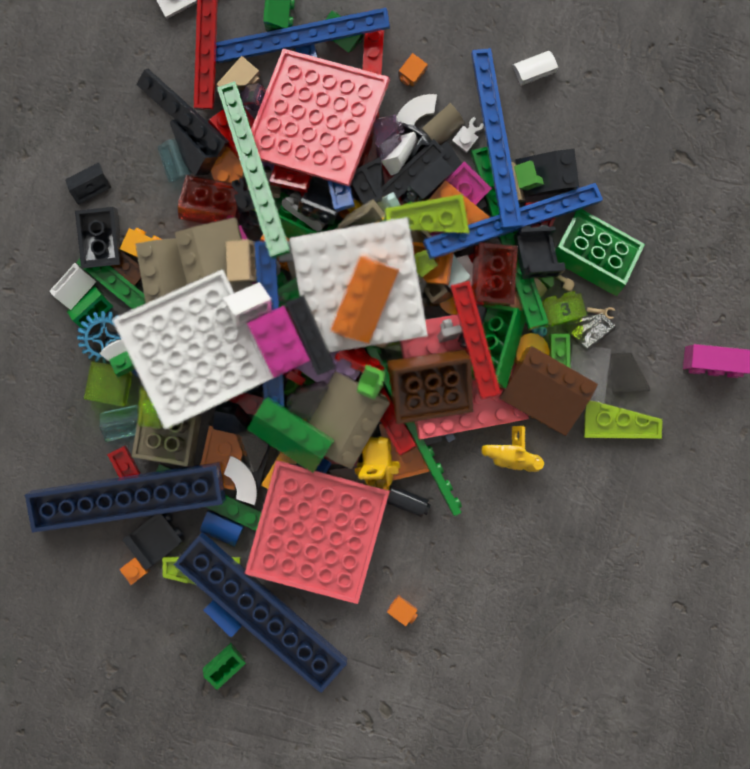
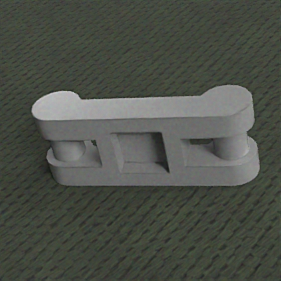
[282,191,328,231]

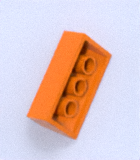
[330,255,399,344]

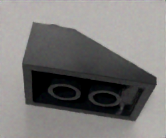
[515,149,579,197]
[75,207,120,269]

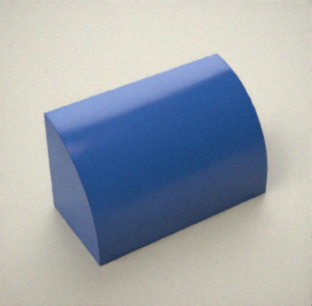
[200,511,245,547]
[204,600,243,637]

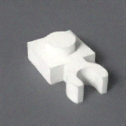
[452,117,484,154]

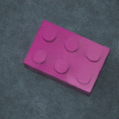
[247,306,310,378]
[683,344,750,378]

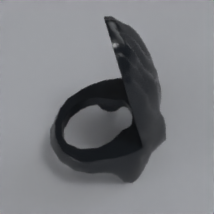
[396,123,431,159]

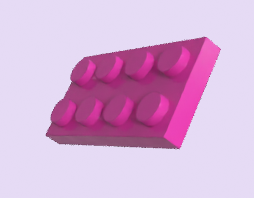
[427,161,492,237]

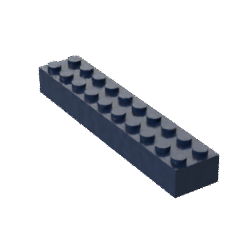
[25,462,226,533]
[174,532,347,693]

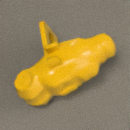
[481,426,544,472]
[355,436,400,497]

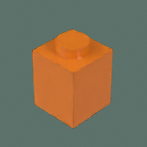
[398,53,428,87]
[119,557,150,585]
[387,595,418,626]

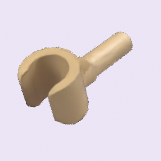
[556,275,574,292]
[587,307,615,319]

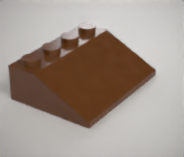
[499,346,598,436]
[388,350,473,424]

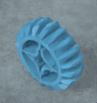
[77,311,122,363]

